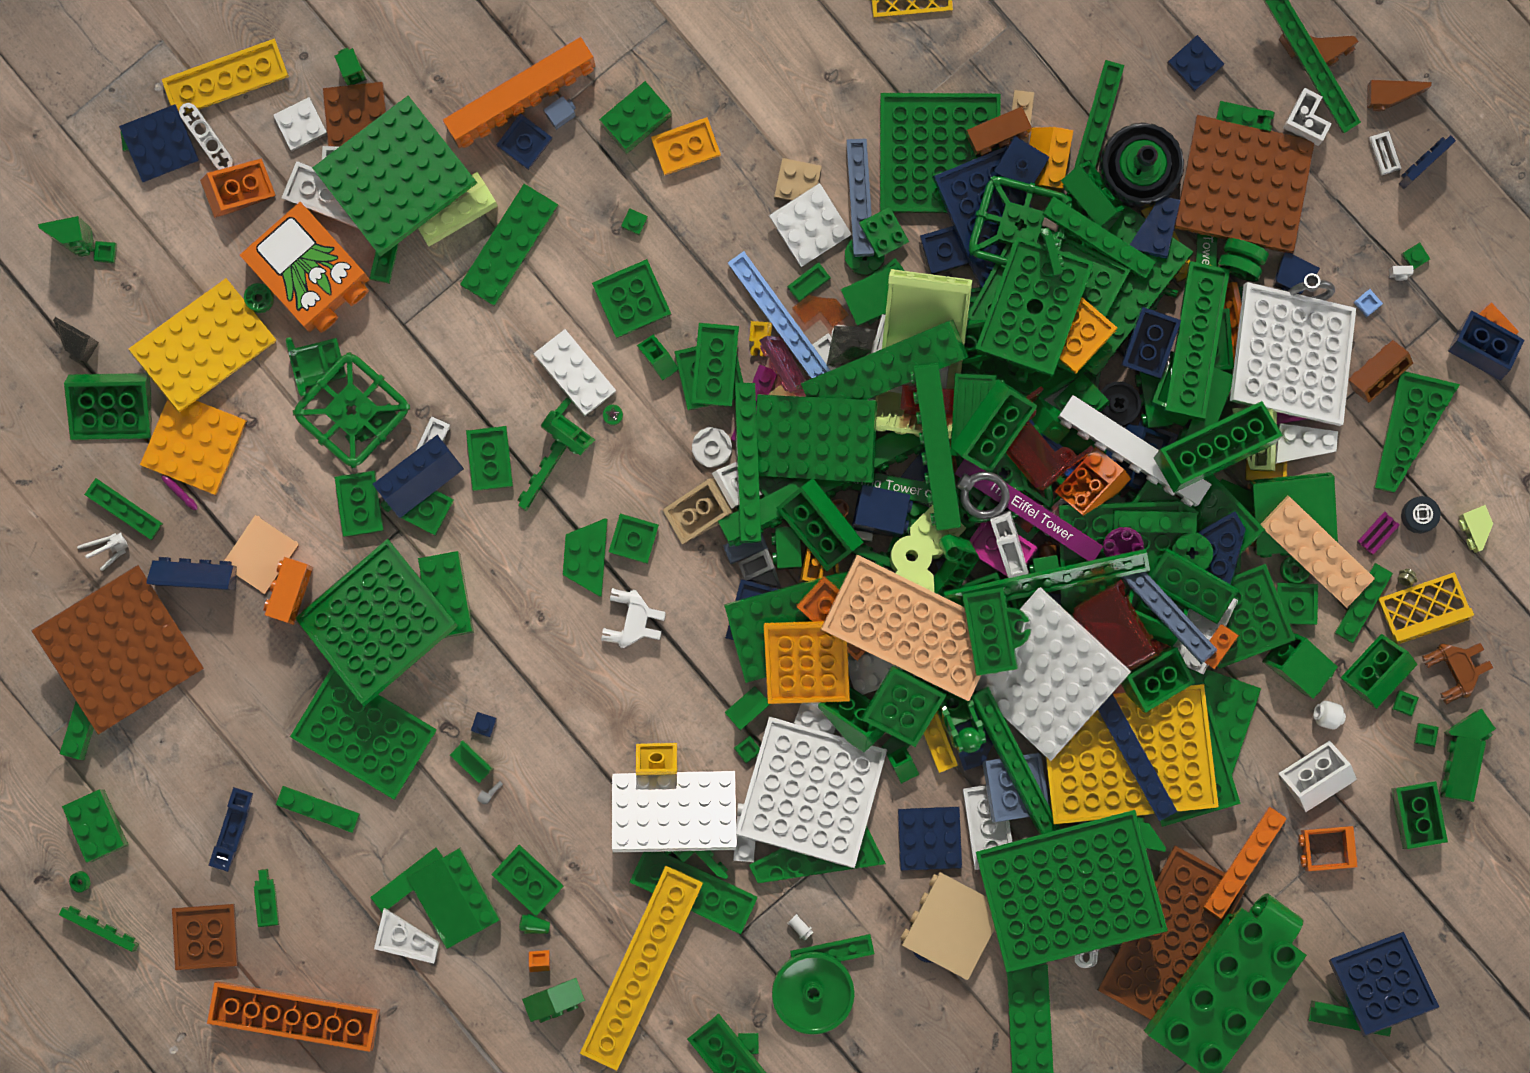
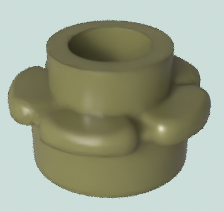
[1397,569,1417,587]

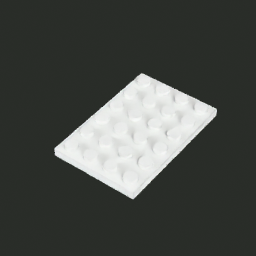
[612,771,736,853]

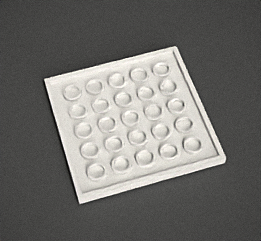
[1230,282,1356,426]
[975,587,1131,761]
[736,717,887,868]

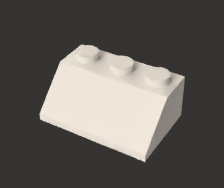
[1279,741,1357,812]

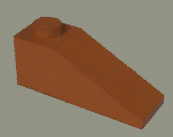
[1367,80,1432,111]

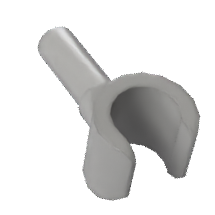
[477,781,503,804]

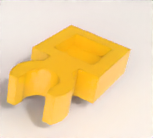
[749,321,772,357]

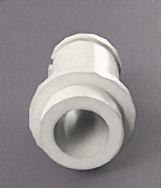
[787,914,813,941]

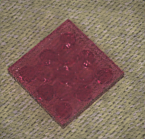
[759,336,806,393]

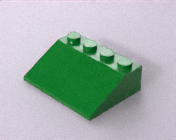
[64,373,152,440]
[407,847,501,949]

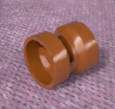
[832,499,849,518]

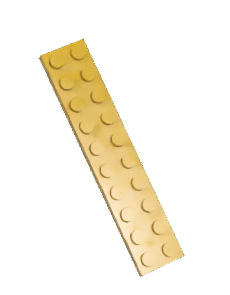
[580,865,703,1071]

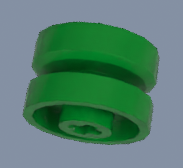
[1217,238,1269,282]

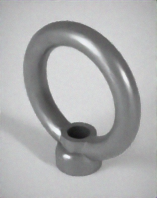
[1288,273,1335,301]
[956,472,1010,519]

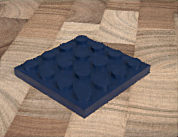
[1329,932,1439,1037]

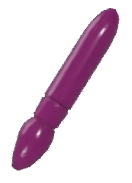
[161,474,197,510]

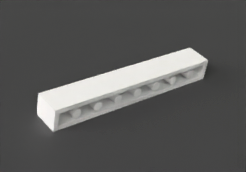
[1058,395,1211,507]

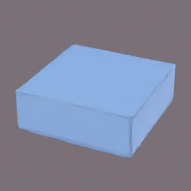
[1353,289,1383,318]

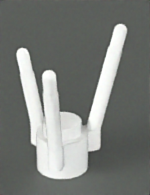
[77,533,129,571]

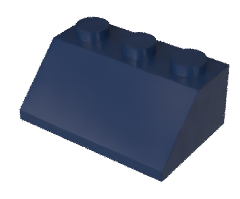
[1448,310,1524,381]
[1116,424,1170,491]

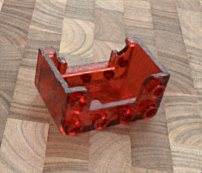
[1073,579,1163,671]

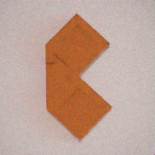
[792,295,849,327]

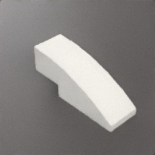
[990,510,1029,578]

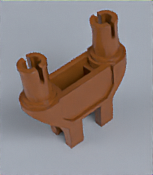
[1422,643,1493,705]

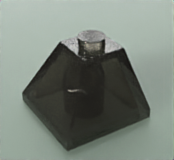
[53,317,99,363]
[826,326,876,368]

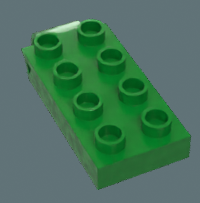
[1143,893,1307,1073]

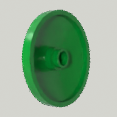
[772,952,855,1034]

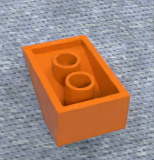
[200,158,276,218]

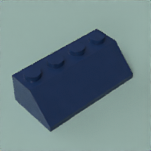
[373,435,464,518]
[146,557,237,590]

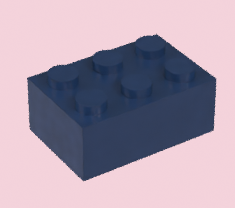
[1121,307,1181,378]

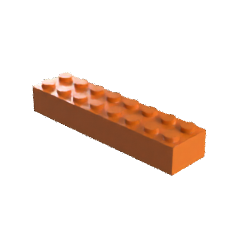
[443,37,596,148]
[207,981,380,1052]

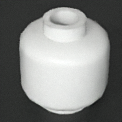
[1313,701,1346,730]

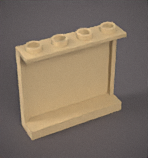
[900,872,995,980]

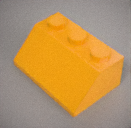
[1029,127,1074,193]

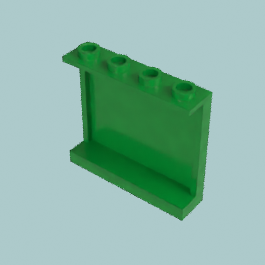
[1249,472,1338,558]

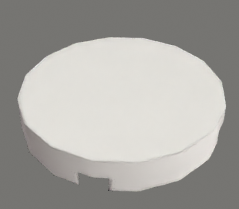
[692,427,732,468]

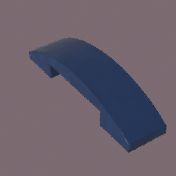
[208,787,253,872]

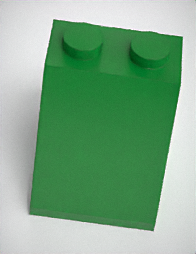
[1262,633,1338,699]

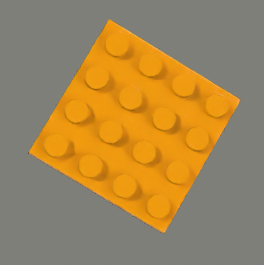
[140,399,247,495]
[764,621,850,704]

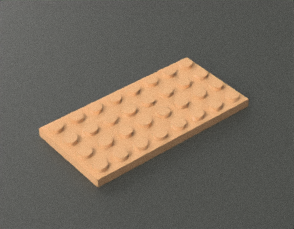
[821,555,981,701]

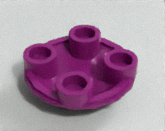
[1103,527,1144,557]

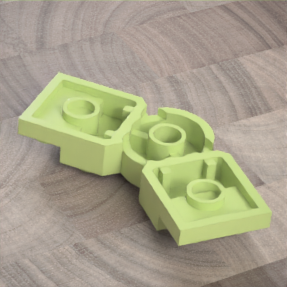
[890,505,966,592]

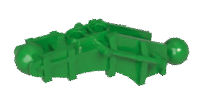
[914,675,986,753]

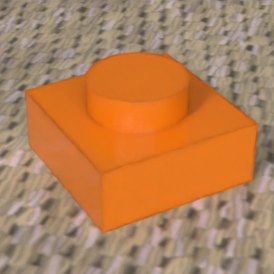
[529,950,550,972]

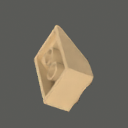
[663,478,738,544]

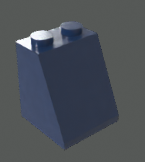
[852,485,913,537]

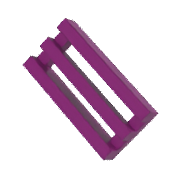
[1357,511,1400,555]

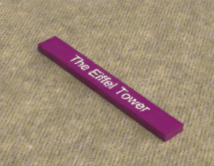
[954,458,1103,561]

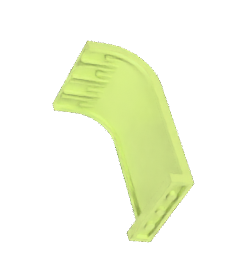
[875,269,972,439]

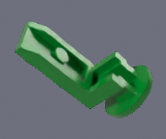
[664,850,729,879]

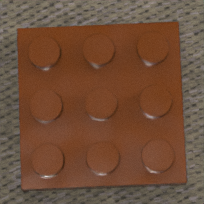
[323,82,386,147]
[172,904,238,970]

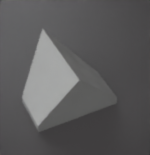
[738,549,782,589]

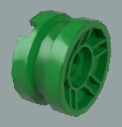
[244,283,274,313]
[1280,556,1310,583]

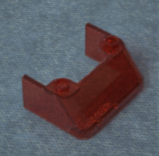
[1006,386,1094,490]

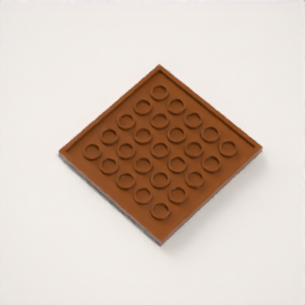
[1174,115,1314,254]
[31,565,204,735]

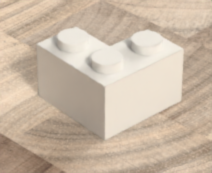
[1283,88,1332,146]

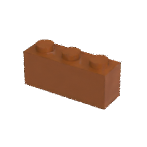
[966,106,1032,156]
[1348,340,1414,403]

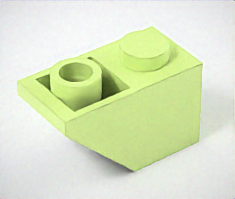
[1458,505,1493,553]

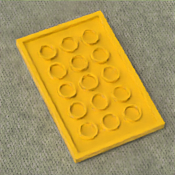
[128,278,276,413]

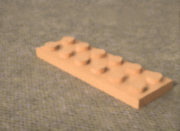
[1261,495,1375,608]

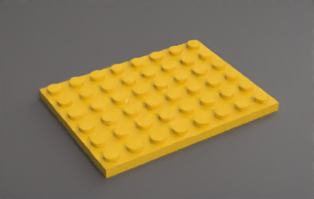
[1046,684,1218,824]

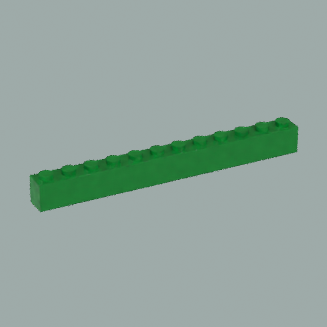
[718,431,925,547]

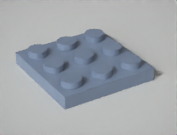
[982,753,1050,823]

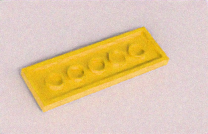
[161,38,289,115]

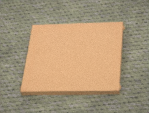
[224,515,299,594]

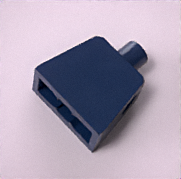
[1273,252,1320,295]

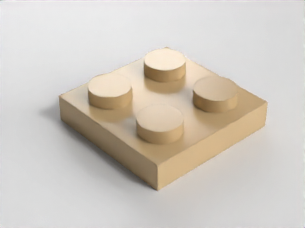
[774,158,822,201]

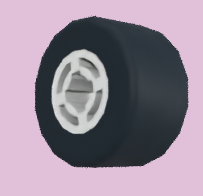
[1401,496,1441,534]

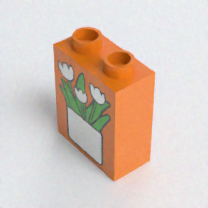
[240,202,370,333]

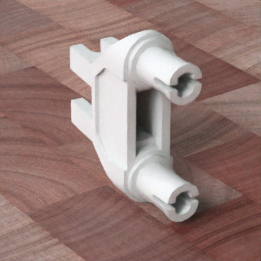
[601,588,666,648]

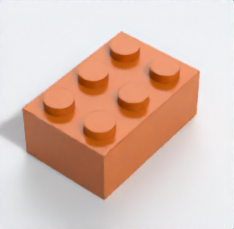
[263,557,313,625]

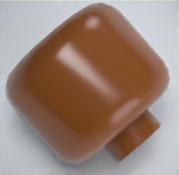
[1038,541,1059,558]

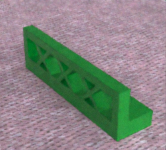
[1308,1000,1392,1037]

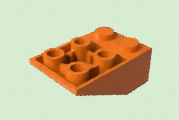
[1054,447,1131,516]

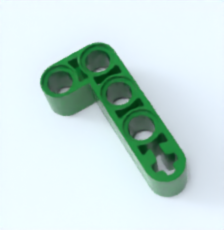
[934,534,979,598]

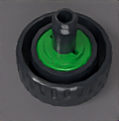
[1099,122,1184,209]

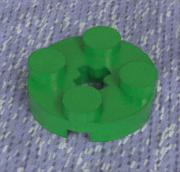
[845,239,885,276]
[1171,533,1213,570]

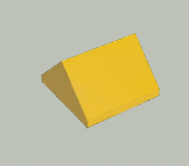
[636,743,678,775]

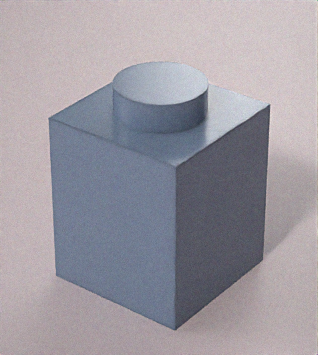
[543,96,576,130]

